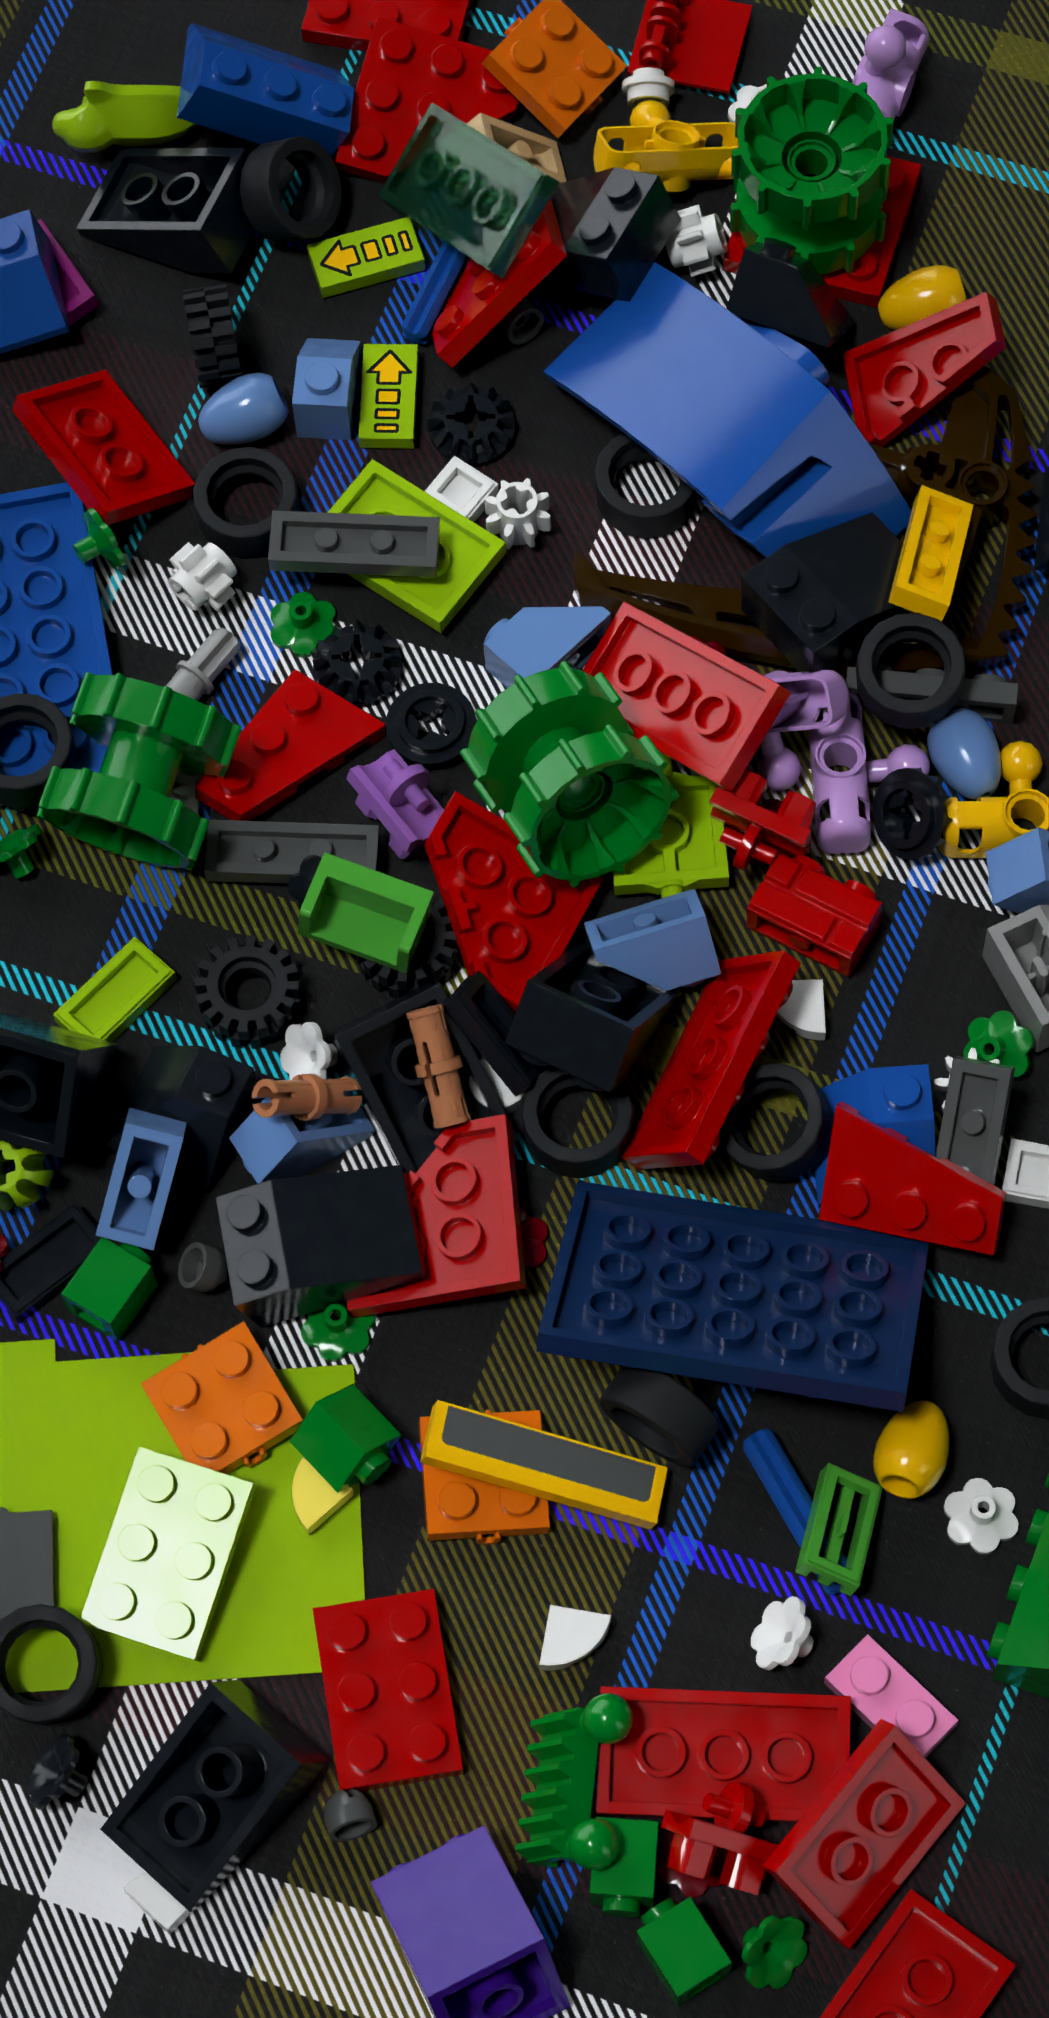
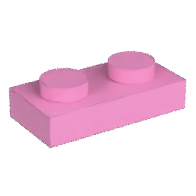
[824,1634,959,1758]

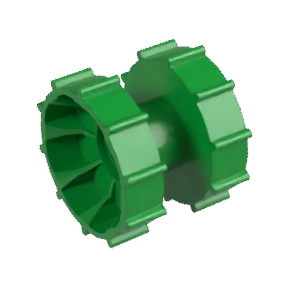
[730,67,894,275]
[460,661,680,888]
[36,672,242,871]

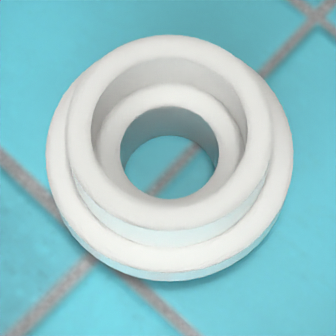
[622,67,675,109]

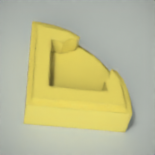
[292,1457,354,1535]

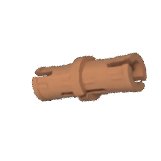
[406,1004,471,1128]
[252,1074,362,1121]

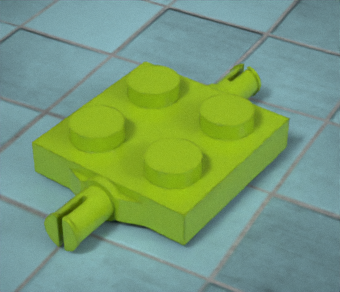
[612,753,729,899]

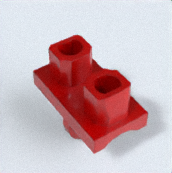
[709,769,816,871]
[660,1782,778,1896]

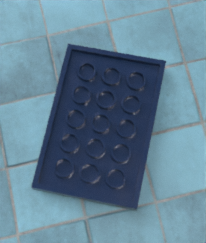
[536,1181,929,1412]

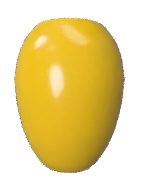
[878,265,967,331]
[873,1400,949,1499]

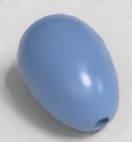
[198,373,289,445]
[927,708,1002,800]

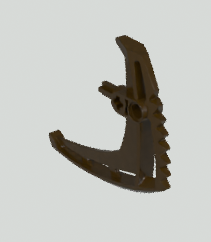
[573,366,1037,675]

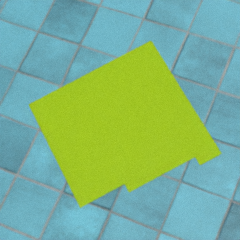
[0,1339,365,1693]

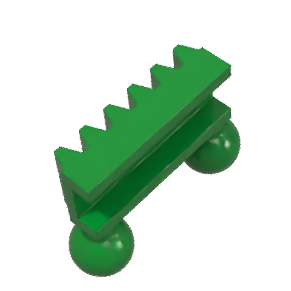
[515,1693,633,1870]

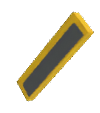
[420,1400,668,1530]

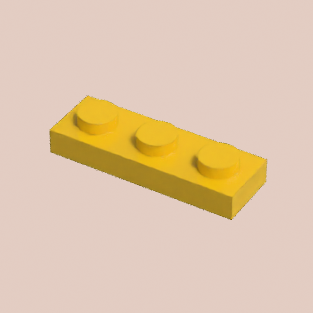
[888,485,974,622]

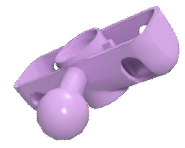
[852,8,930,119]
[756,670,849,792]
[808,693,930,854]

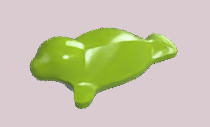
[52,81,198,154]

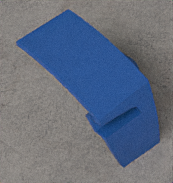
[543,262,911,558]

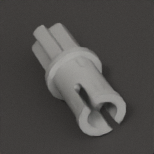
[166,627,241,701]

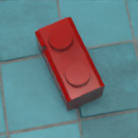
[746,853,883,977]

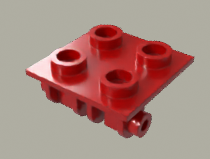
[627,0,753,94]

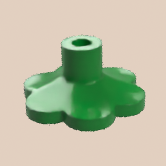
[72,508,126,570]
[270,592,336,658]
[0,824,42,879]
[963,1010,1035,1077]
[301,1301,375,1362]
[742,1915,808,1989]

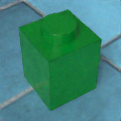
[61,1237,158,1343]
[289,1384,401,1493]
[590,1817,659,1918]
[636,1897,732,2007]

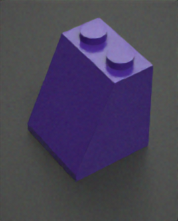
[370,1825,571,2018]

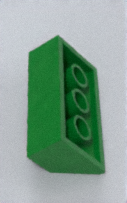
[986,1473,1049,1699]

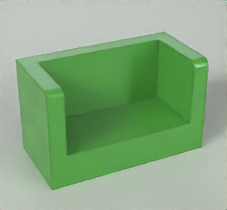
[298,852,434,974]

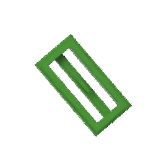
[795,1463,883,1596]

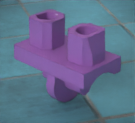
[346,749,444,859]

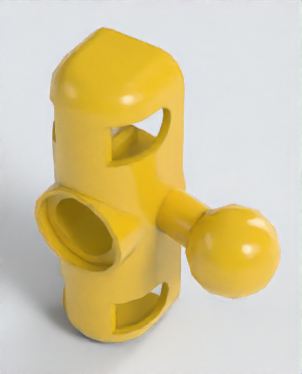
[593,99,738,192]
[938,741,1049,858]

